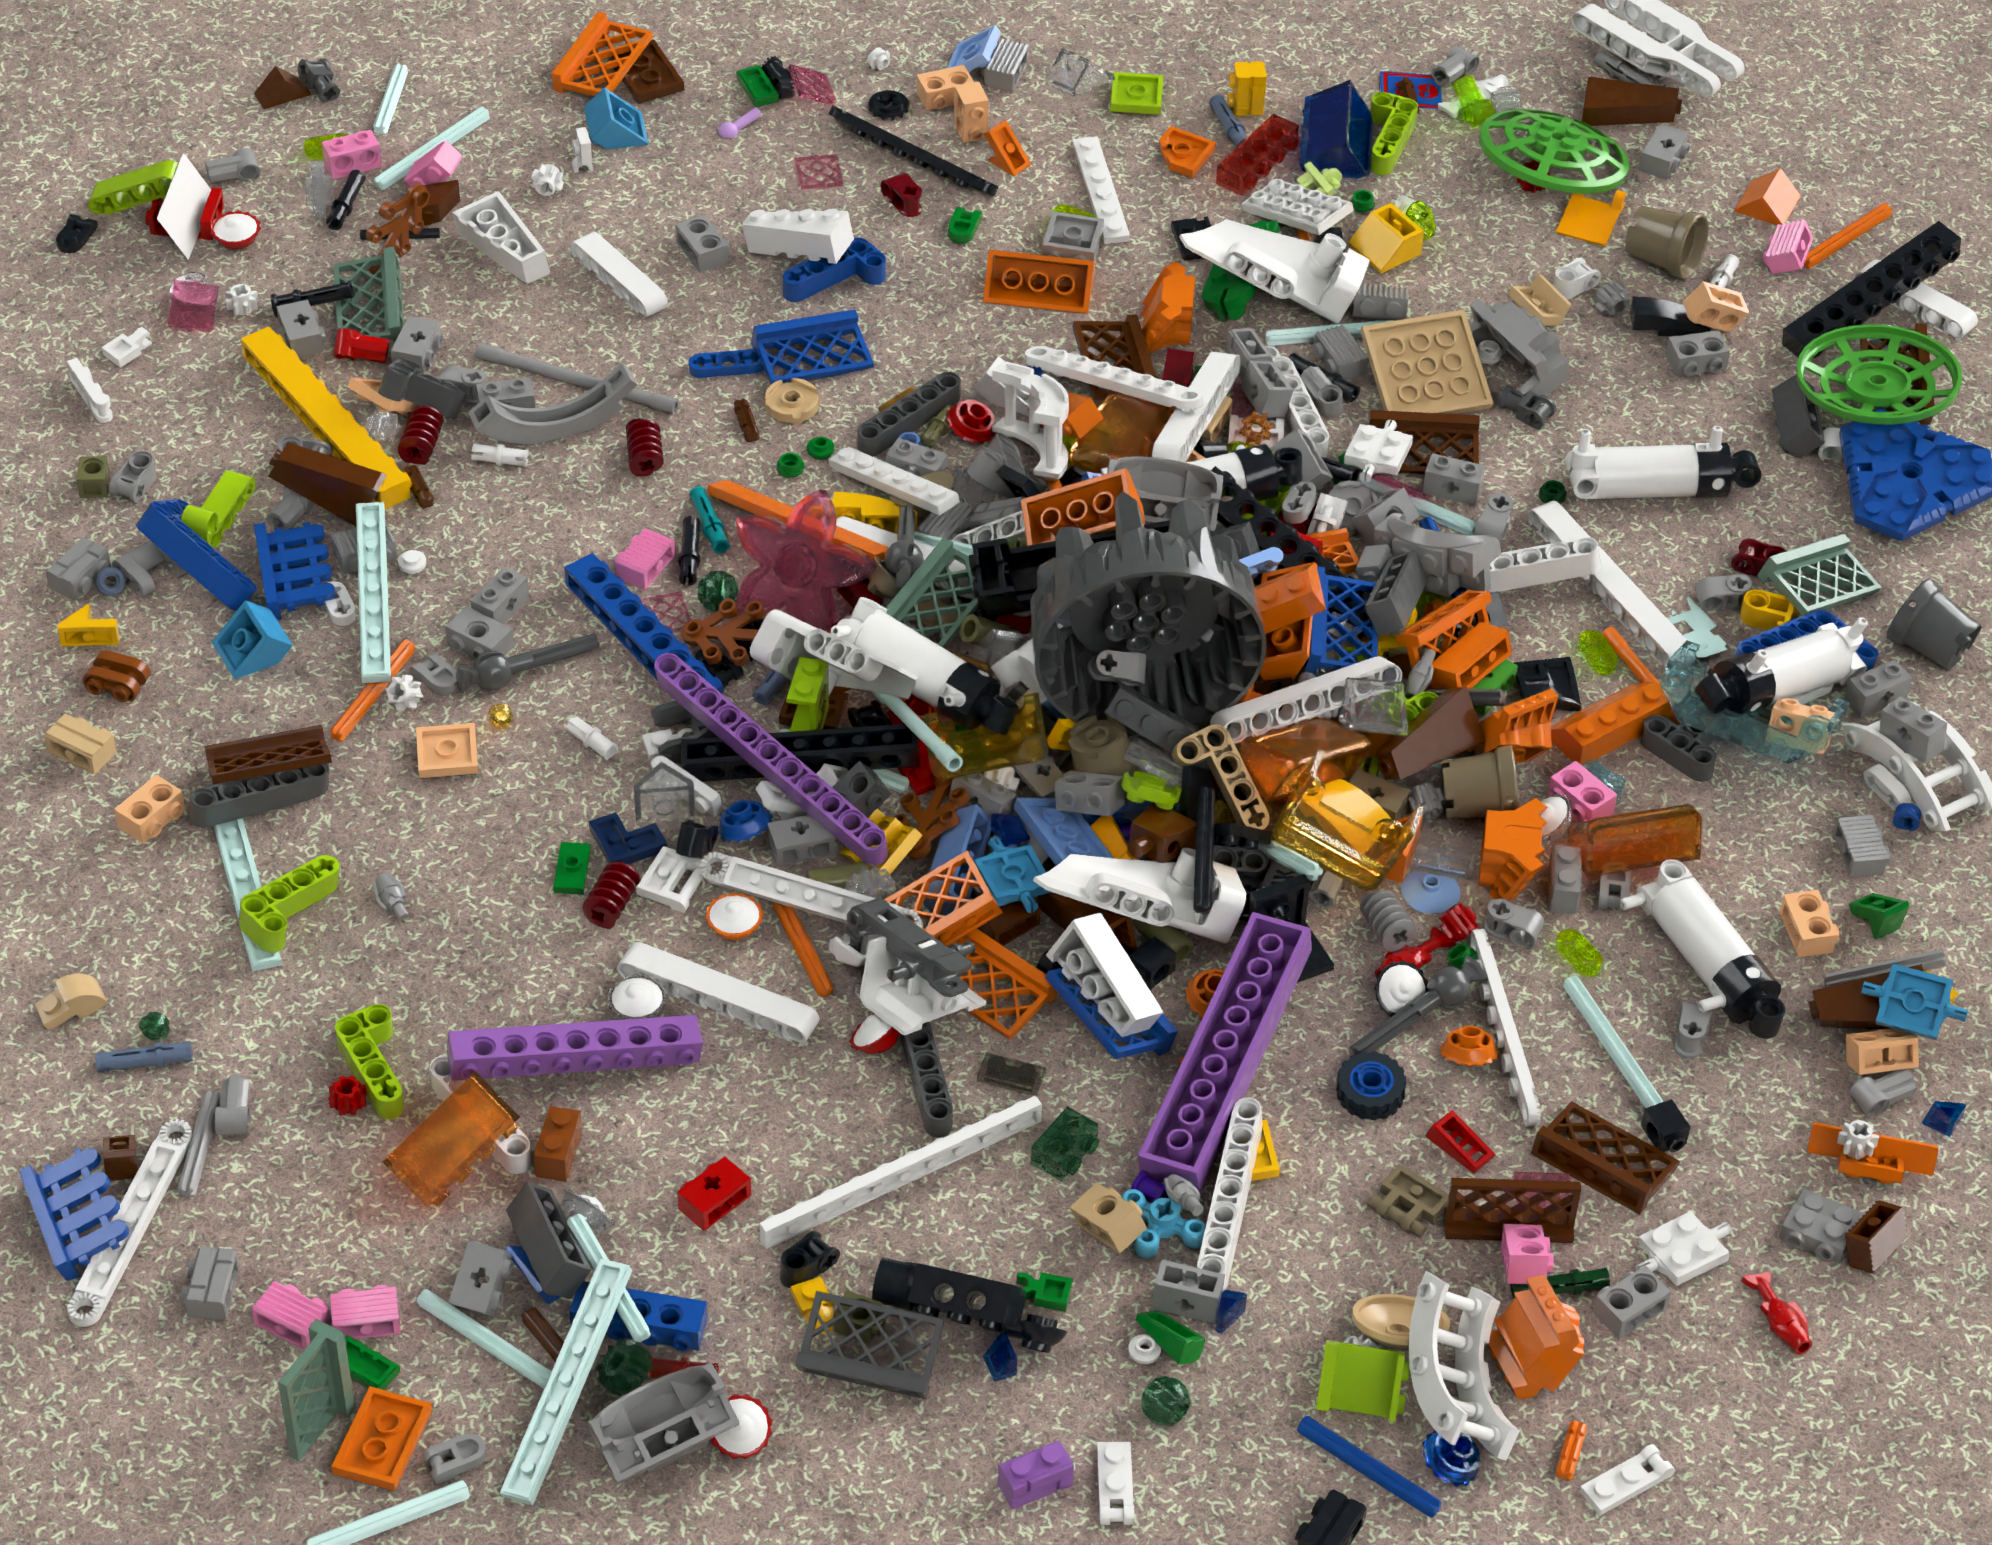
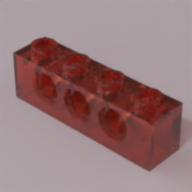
[1216,113,1300,196]

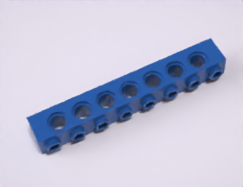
[564,553,724,694]

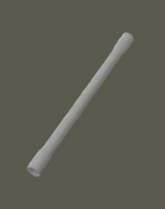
[475,343,679,415]

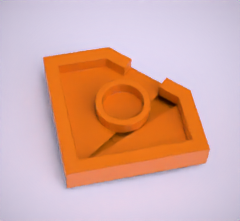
[1159,126,1216,178]

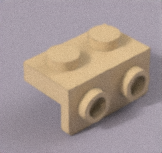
[1507,274,1571,326]

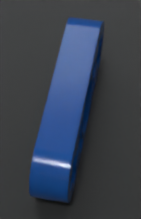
[689,349,764,378]

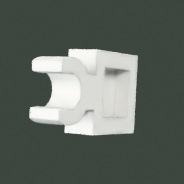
[642,728,693,761]

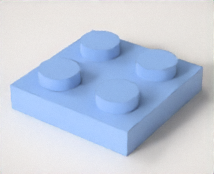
[947,25,1001,73]

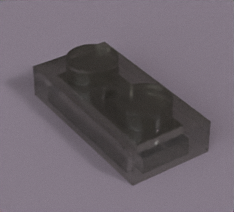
[977,1052,1046,1097]

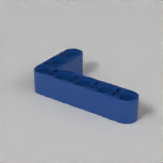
[136,499,257,611]
[1733,610,1879,671]

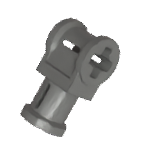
[298,58,340,103]
[1498,385,1556,430]

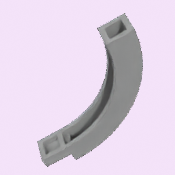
[468,363,637,444]

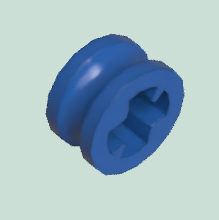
[1893,803,1922,831]

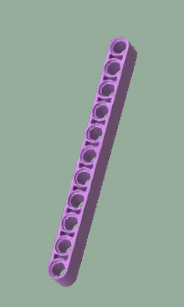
[654,653,888,866]

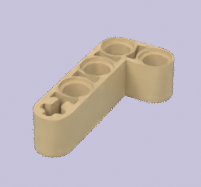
[1172,724,1270,830]

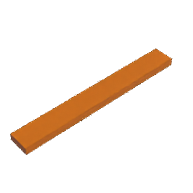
[707,480,889,564]

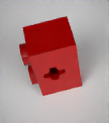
[677,1156,751,1231]

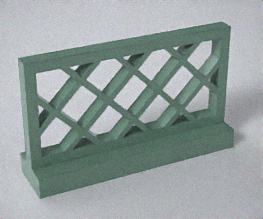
[334,246,404,343]
[1757,534,1882,616]
[886,537,979,649]
[278,1319,355,1461]

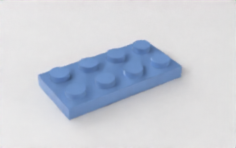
[1013,798,1114,866]

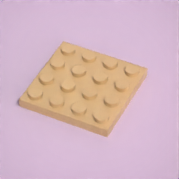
[1360,309,1494,414]

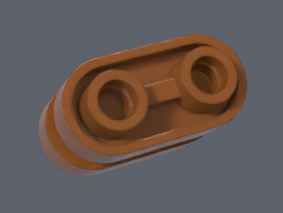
[83,650,151,702]

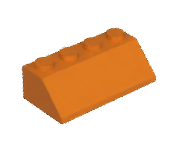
[983,249,1096,314]
[1021,468,1145,546]
[1259,562,1317,681]
[1255,563,1326,634]
[1551,682,1672,766]

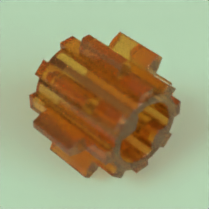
[1239,410,1274,445]

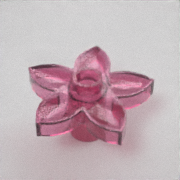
[736,490,877,632]

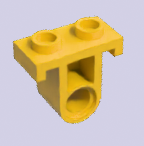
[1740,589,1800,630]

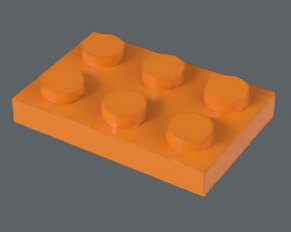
[331,1386,433,1491]

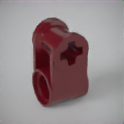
[880,173,922,217]
[1731,538,1786,579]

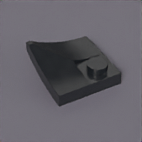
[1514,657,1581,711]

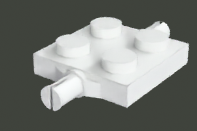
[1344,420,1413,482]
[1635,1211,1732,1286]

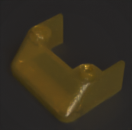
[1273,749,1423,891]

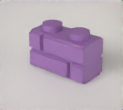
[997,1440,1074,1510]

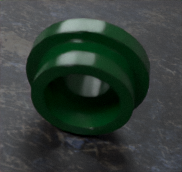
[1539,480,1567,504]

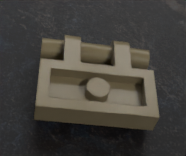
[1368,1164,1449,1237]

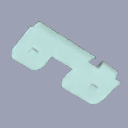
[1667,596,1728,658]

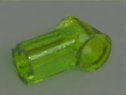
[1452,74,1495,128]

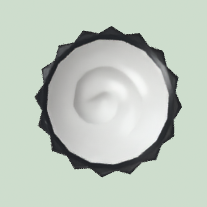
[1374,960,1429,1017]

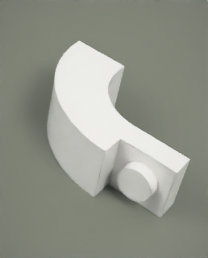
[755,764,848,820]

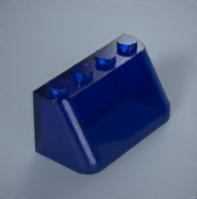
[1299,80,1373,179]

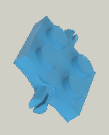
[974,836,1050,913]
[1861,963,1969,1041]

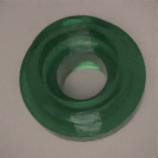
[139,1012,170,1040]

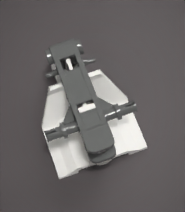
[829,898,986,1036]

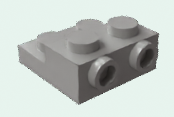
[1042,211,1104,262]
[1779,1188,1863,1264]

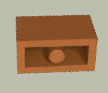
[534,1106,582,1182]

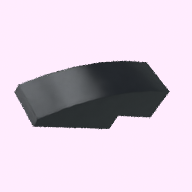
[1630,296,1711,336]

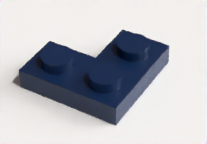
[589,812,667,864]

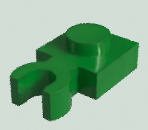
[1016,1272,1073,1312]

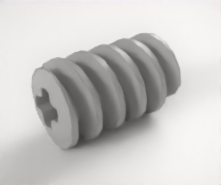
[1360,890,1416,952]

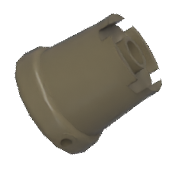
[1625,206,1709,280]
[1068,714,1147,802]
[1441,745,1519,819]

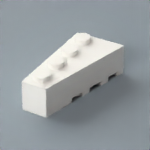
[452,191,550,284]
[742,209,854,264]
[1046,913,1163,1037]

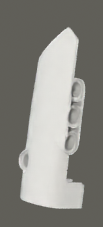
[1179,219,1370,324]
[750,609,918,699]
[1033,848,1246,944]

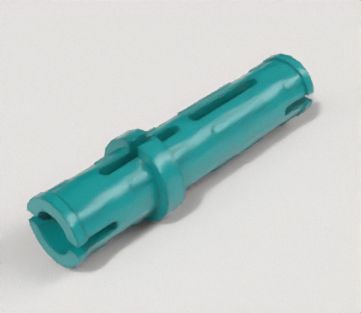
[689,486,730,554]

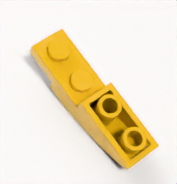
[805,492,917,534]

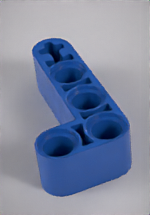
[783,237,886,302]

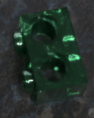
[1031,1106,1100,1182]

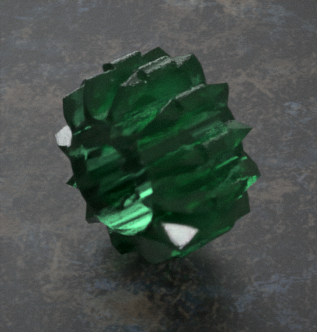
[596,1339,655,1397]

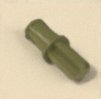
[921,405,951,448]

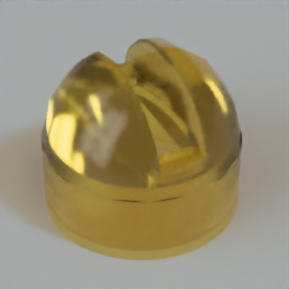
[488,704,513,730]

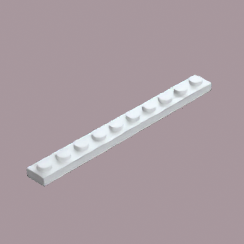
[759,1095,1042,1249]

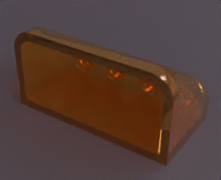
[1070,392,1176,474]
[1238,717,1373,803]
[1567,804,1702,877]
[382,1071,520,1208]

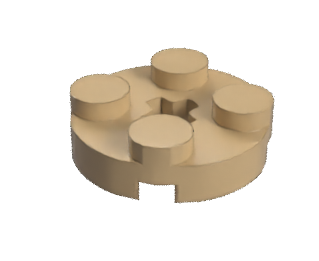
[765,378,819,425]

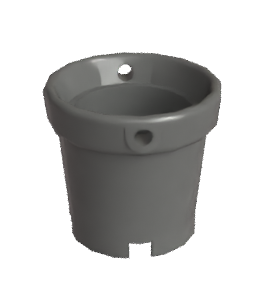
[1887,578,1982,670]

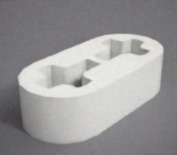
[324,581,356,626]
[1863,764,1911,811]

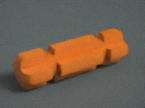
[1555,1420,1587,1481]

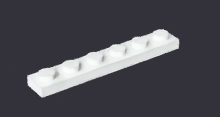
[1072,137,1130,244]
[828,446,960,516]

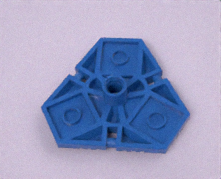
[1839,408,1992,541]

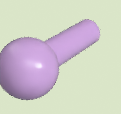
[718,107,762,138]

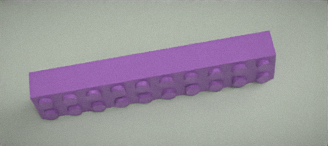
[1138,912,1312,1193]

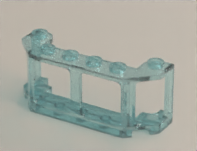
[1660,640,1850,764]

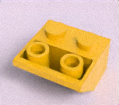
[1348,203,1424,274]

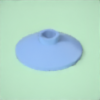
[1401,868,1460,914]

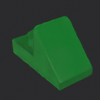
[1849,893,1909,939]

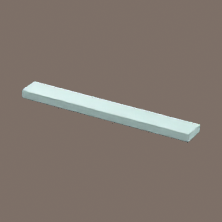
[356,502,391,683]
[213,818,282,972]
[500,1258,632,1506]

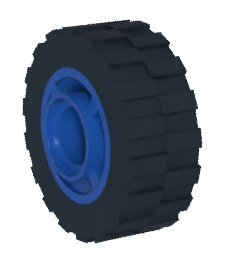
[1336,1051,1406,1120]

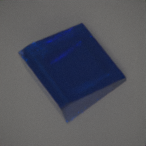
[990,813,1030,847]
[1922,1101,1967,1137]
[1216,1289,1247,1334]
[983,1333,1017,1381]

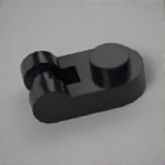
[56,214,98,253]
[695,650,744,688]

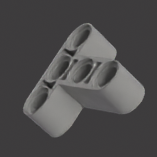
[967,434,1047,498]

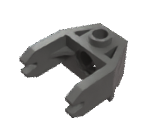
[651,701,718,764]

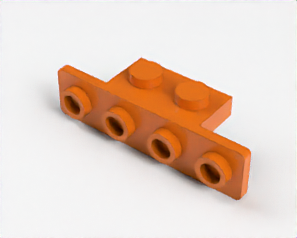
[1807,1122,1939,1184]

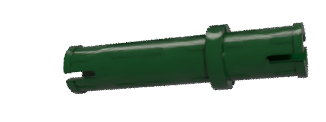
[1510,1268,1610,1299]

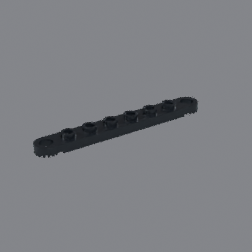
[828,105,999,196]

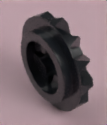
[868,90,909,120]

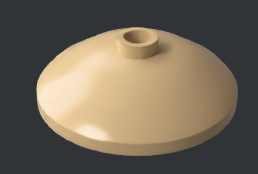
[1352,1294,1450,1351]

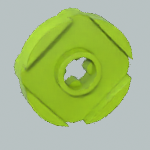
[1121,771,1182,810]

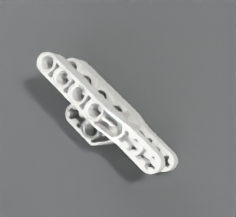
[1571,0,1745,98]

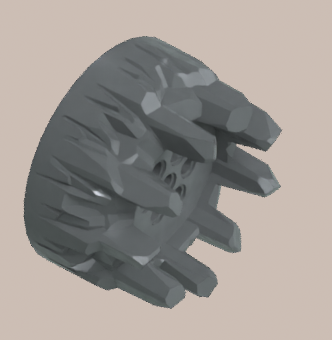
[1030,492,1266,736]

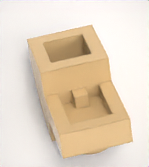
[34,973,108,1030]

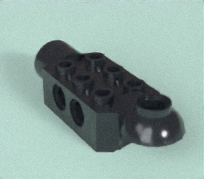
[872,1257,1067,1353]

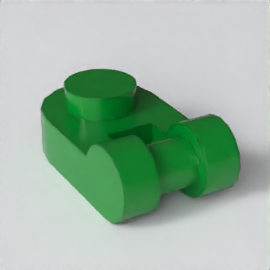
[948,207,983,243]

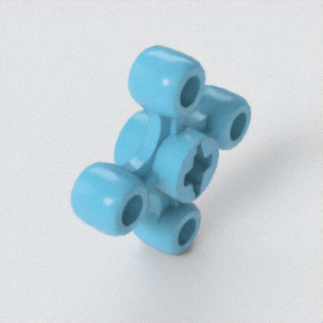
[1122,1189,1206,1259]

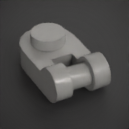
[410,653,458,695]
[1598,863,1631,912]
[422,1433,486,1484]

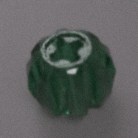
[697,571,739,612]
[1141,1376,1191,1426]

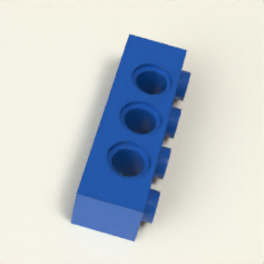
[569,1281,708,1351]

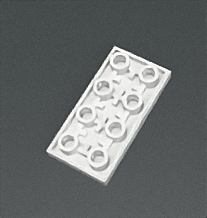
[1242,179,1354,235]

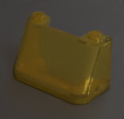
[922,693,1048,779]

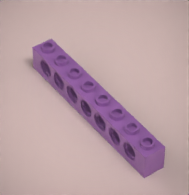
[446,1015,703,1081]

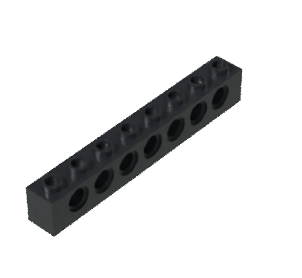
[1782,221,1961,358]
[1211,466,1371,639]
[681,724,920,782]

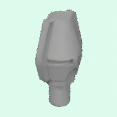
[1405,648,1436,697]
[373,872,409,921]
[1163,1174,1204,1216]

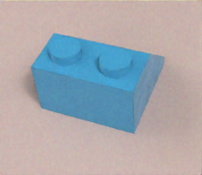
[584,87,649,149]
[212,600,293,679]

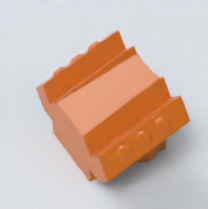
[1140,261,1196,355]
[1467,688,1559,763]
[1478,798,1548,902]
[1487,1274,1584,1398]

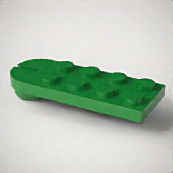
[1201,220,1280,322]

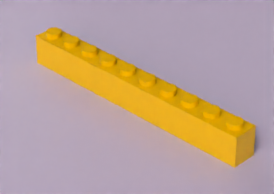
[241,326,412,509]

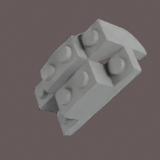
[1469,299,1570,396]
[1107,456,1223,533]
[1374,513,1501,597]
[588,1362,739,1485]

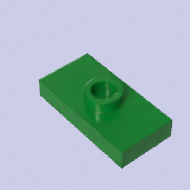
[736,65,779,107]
[553,842,591,895]
[345,1335,400,1390]

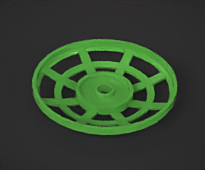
[1478,109,1629,194]
[1796,324,1962,425]

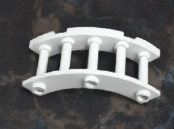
[992,361,1069,481]
[1842,701,1992,832]
[1409,1271,1520,1461]

